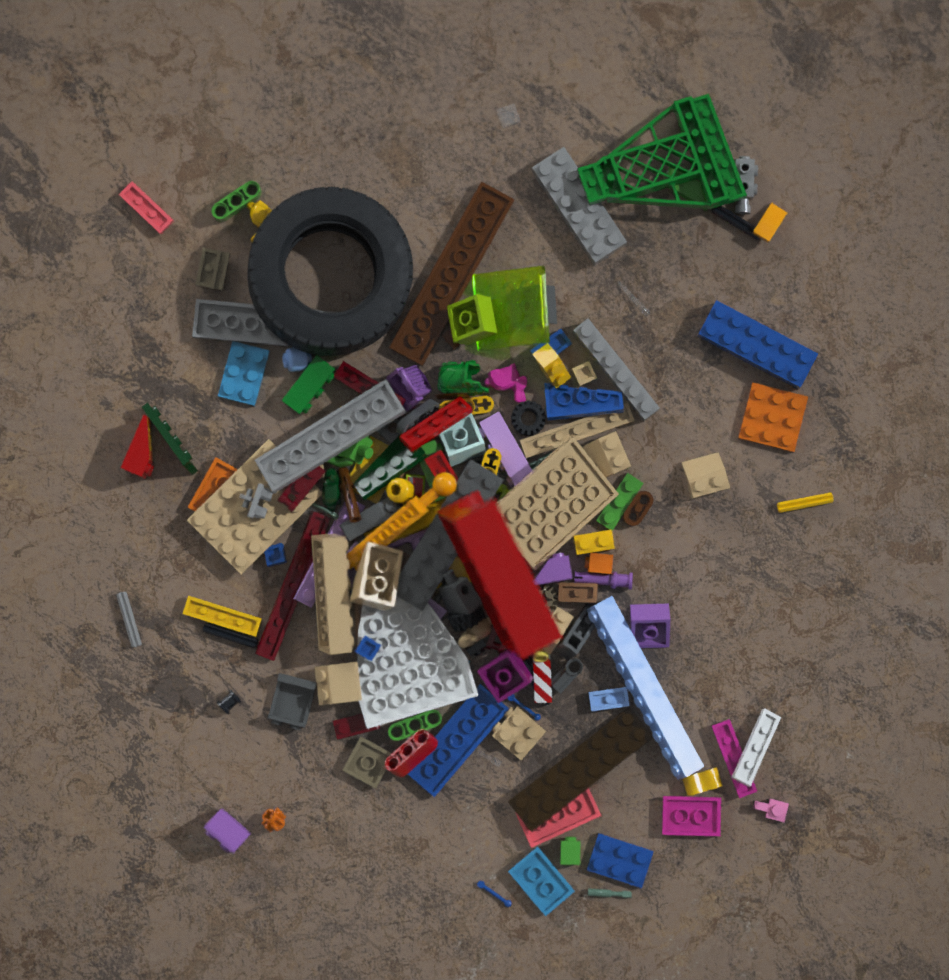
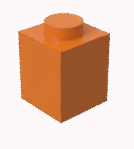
[585,553,613,574]

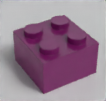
[477,650,534,703]

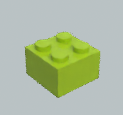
[447,294,497,345]

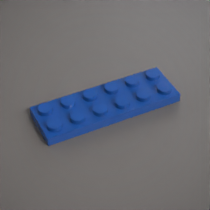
[408,684,509,797]

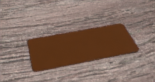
[434,393,470,400]

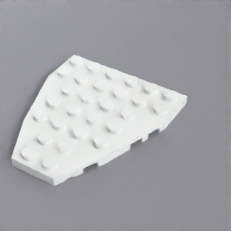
[357,596,478,729]

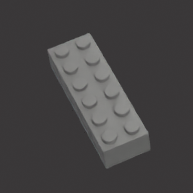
[532,147,627,266]

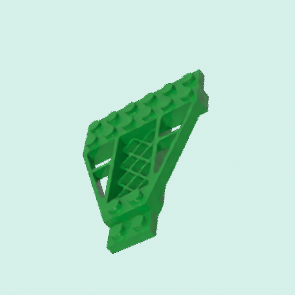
[577,94,747,209]

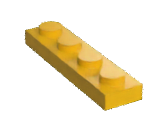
[183,596,262,637]

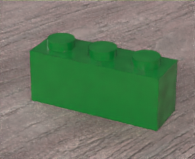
[282,355,336,416]

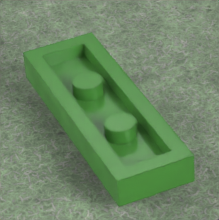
[596,473,643,531]

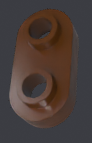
[623,491,653,526]

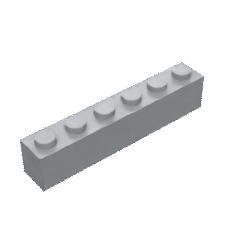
[572,319,660,422]

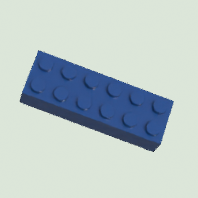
[697,300,818,390]

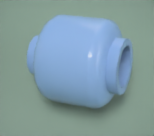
[282,347,312,372]

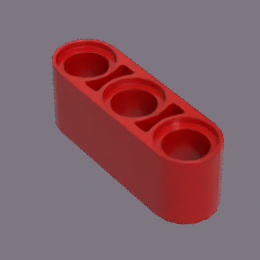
[385,729,438,778]

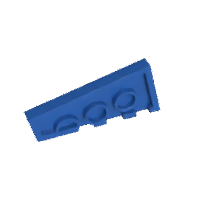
[544,383,624,421]

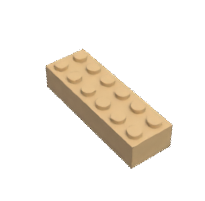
[311,533,354,655]

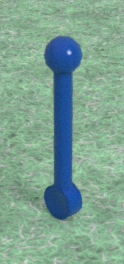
[507,694,541,721]
[477,881,512,907]

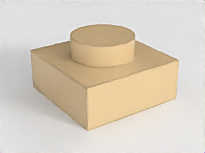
[572,361,597,386]

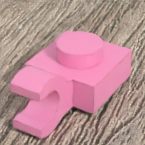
[753,798,789,822]

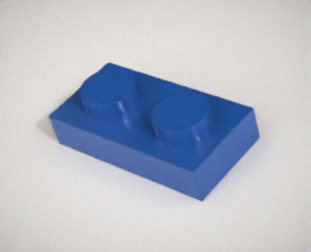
[530,328,572,354]

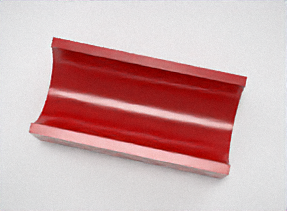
[436,490,563,659]

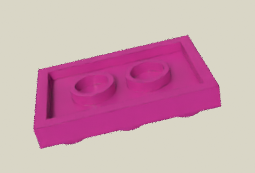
[662,796,721,836]

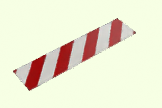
[533,653,552,703]

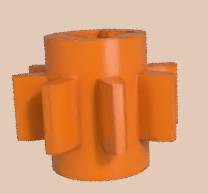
[261,808,286,833]

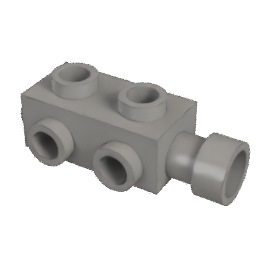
[735,156,758,215]

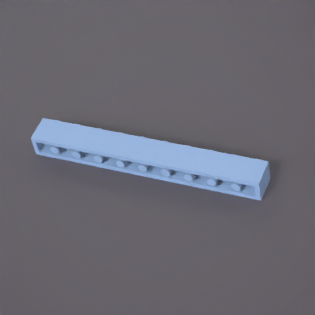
[586,596,704,780]

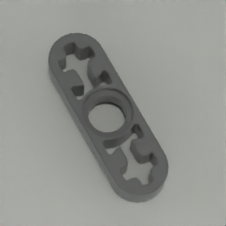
[396,399,440,435]

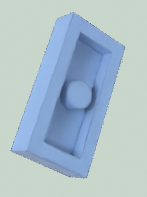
[588,687,629,711]

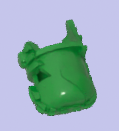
[437,360,489,396]

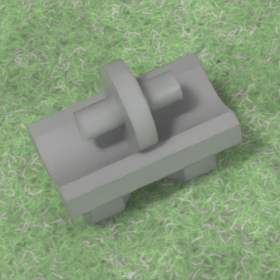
[239,483,273,519]

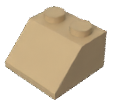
[582,431,631,478]
[681,452,730,499]
[315,662,362,706]

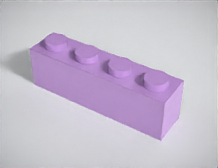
[478,412,532,489]

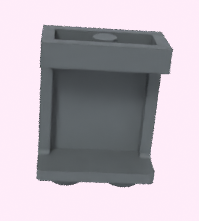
[268,673,317,730]

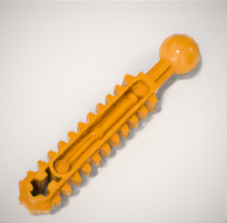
[346,472,457,571]

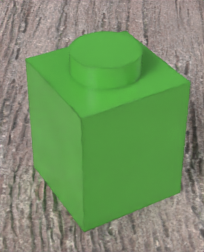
[560,837,581,865]

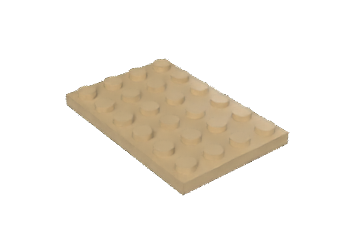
[497,436,619,571]
[187,439,322,575]

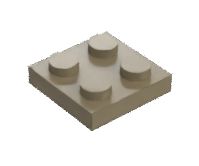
[342,736,392,789]

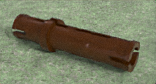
[337,467,362,523]

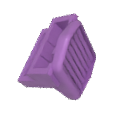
[386,365,432,412]

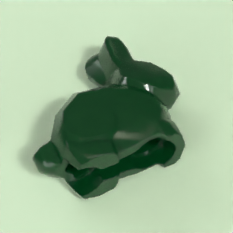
[322,468,341,511]

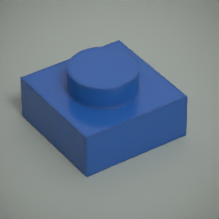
[264,543,287,567]
[355,635,381,662]

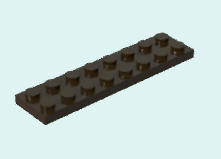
[508,707,653,833]

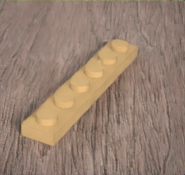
[520,403,635,459]

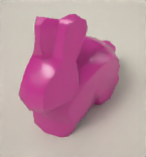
[484,363,528,403]

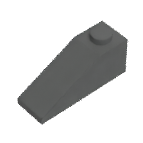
[339,498,401,542]
[554,603,596,661]

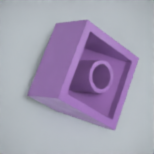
[535,553,572,585]
[630,604,670,648]

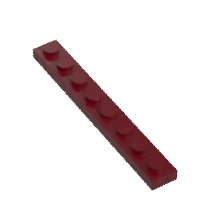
[255,511,331,661]

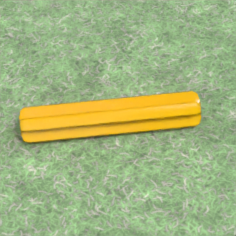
[777,492,834,513]

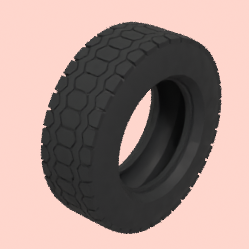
[247,187,413,356]

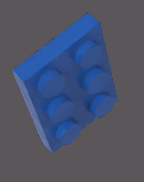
[586,833,654,888]

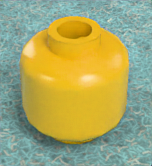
[386,478,415,504]

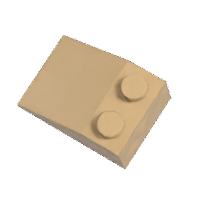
[350,542,403,611]

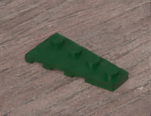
[142,402,198,475]
[353,435,428,500]

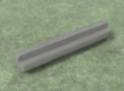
[116,591,142,647]

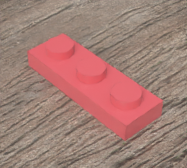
[119,181,174,235]

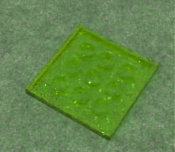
[473,266,550,351]

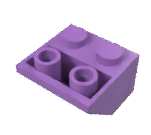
[204,808,251,853]

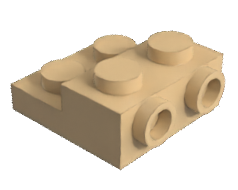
[492,707,546,760]

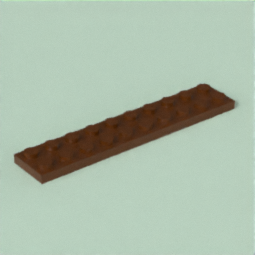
[389,181,515,366]

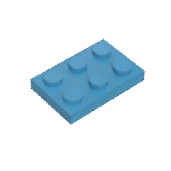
[218,341,270,406]
[508,846,575,916]

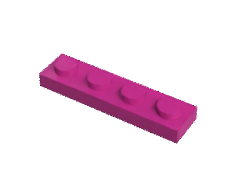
[711,719,758,798]

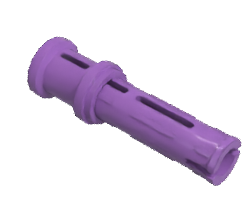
[574,571,633,590]

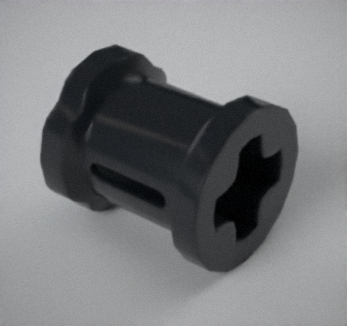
[216,690,242,715]

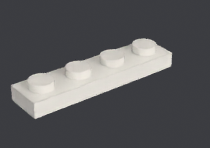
[731,709,781,787]

